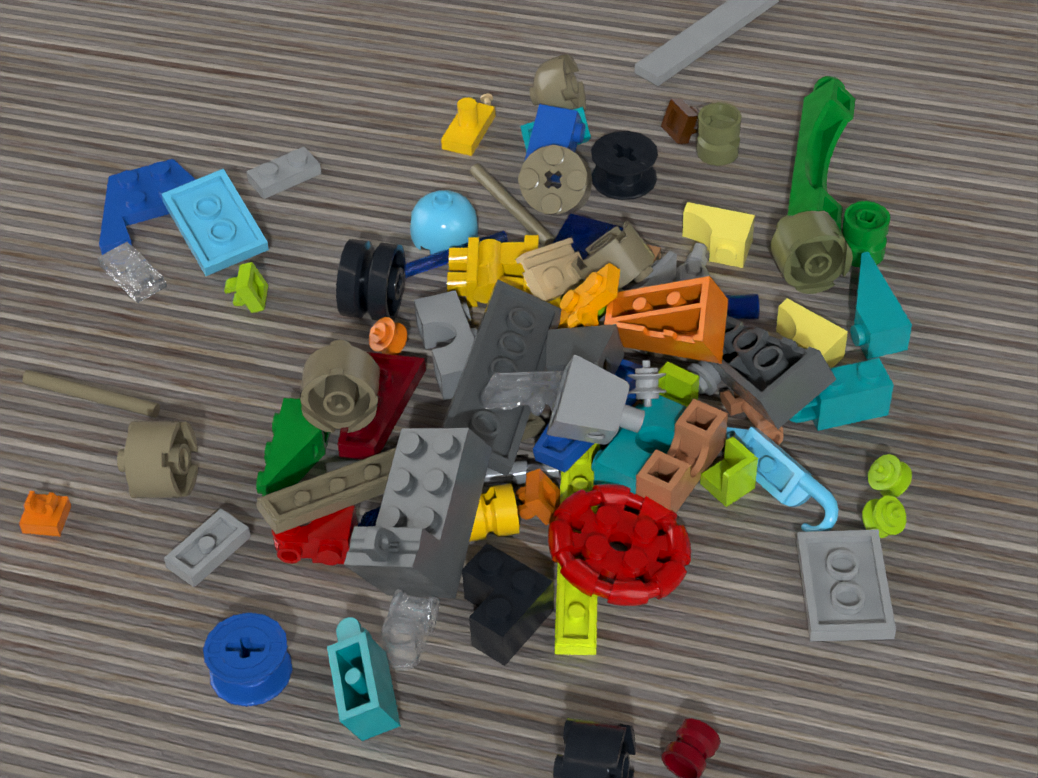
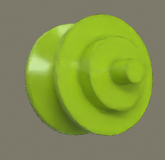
[868,454,912,497]
[862,495,906,538]

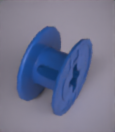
[203,613,293,707]

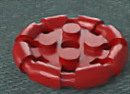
[548,484,691,606]

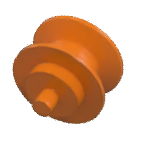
[369,317,407,355]

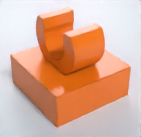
[516,468,560,525]
[19,491,71,537]

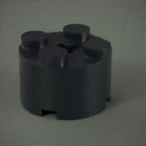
[553,718,636,778]

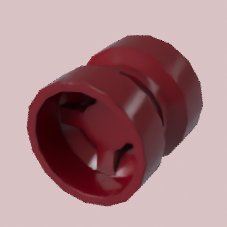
[661,718,721,778]

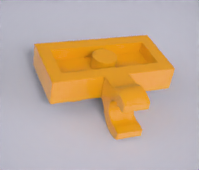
[559,263,620,328]

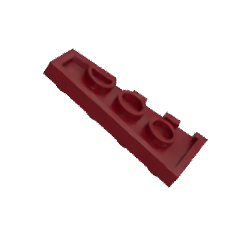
[337,352,426,460]

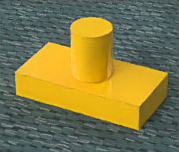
[441,97,496,156]

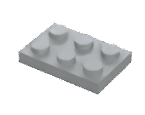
[796,530,896,642]

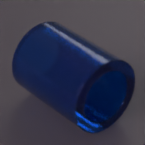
[725,294,760,319]

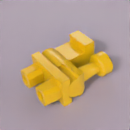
[447,235,539,307]

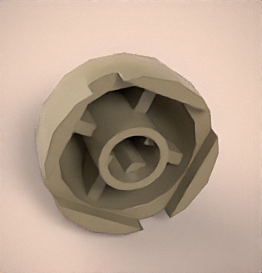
[530,54,586,112]

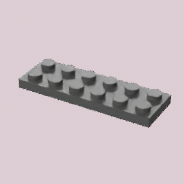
[442,280,561,476]

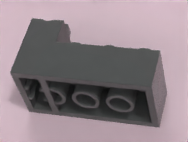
[344,428,492,599]

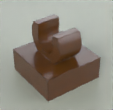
[661,98,700,144]

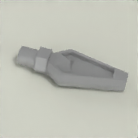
[676,243,710,282]

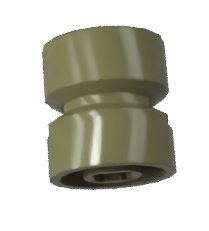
[696,102,742,166]

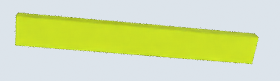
[555,443,600,655]

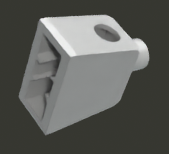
[546,355,645,445]

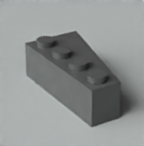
[698,316,836,429]

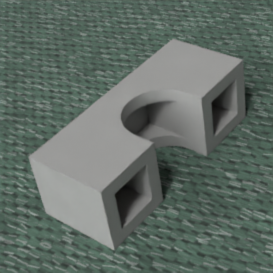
[414,290,477,400]

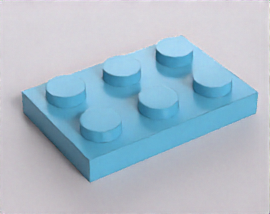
[161,169,269,276]

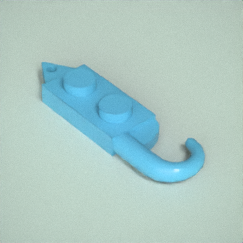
[726,426,839,532]

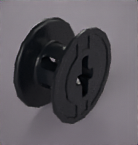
[591,131,658,200]

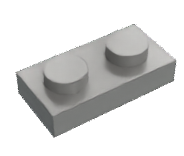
[246,147,322,199]
[164,508,251,587]

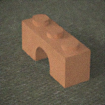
[636,399,728,513]

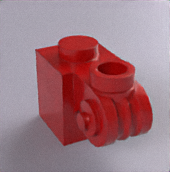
[272,505,358,565]

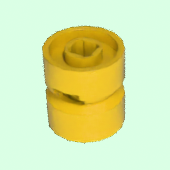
[469,483,519,542]

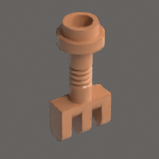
[720,390,784,445]

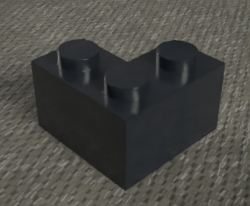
[462,543,554,666]

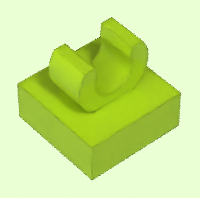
[224,262,268,313]

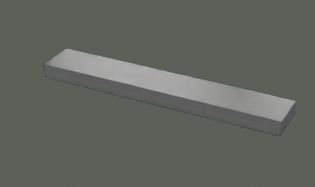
[635,0,779,86]

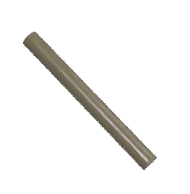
[470,164,556,246]
[23,370,160,418]

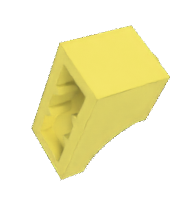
[682,202,755,268]
[776,298,848,368]

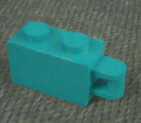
[789,358,894,431]
[327,617,401,741]

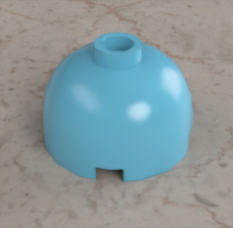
[410,190,478,257]

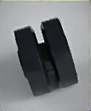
[336,239,406,321]

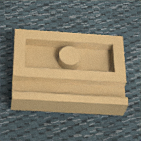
[515,238,584,302]

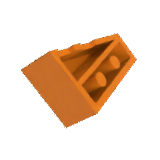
[604,276,728,364]

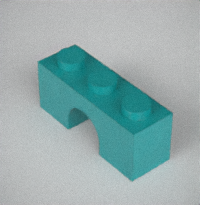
[591,395,687,494]

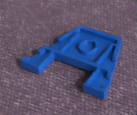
[99,159,196,257]

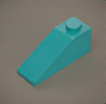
[850,252,912,359]

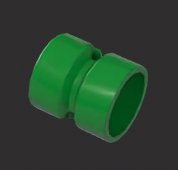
[842,201,891,268]

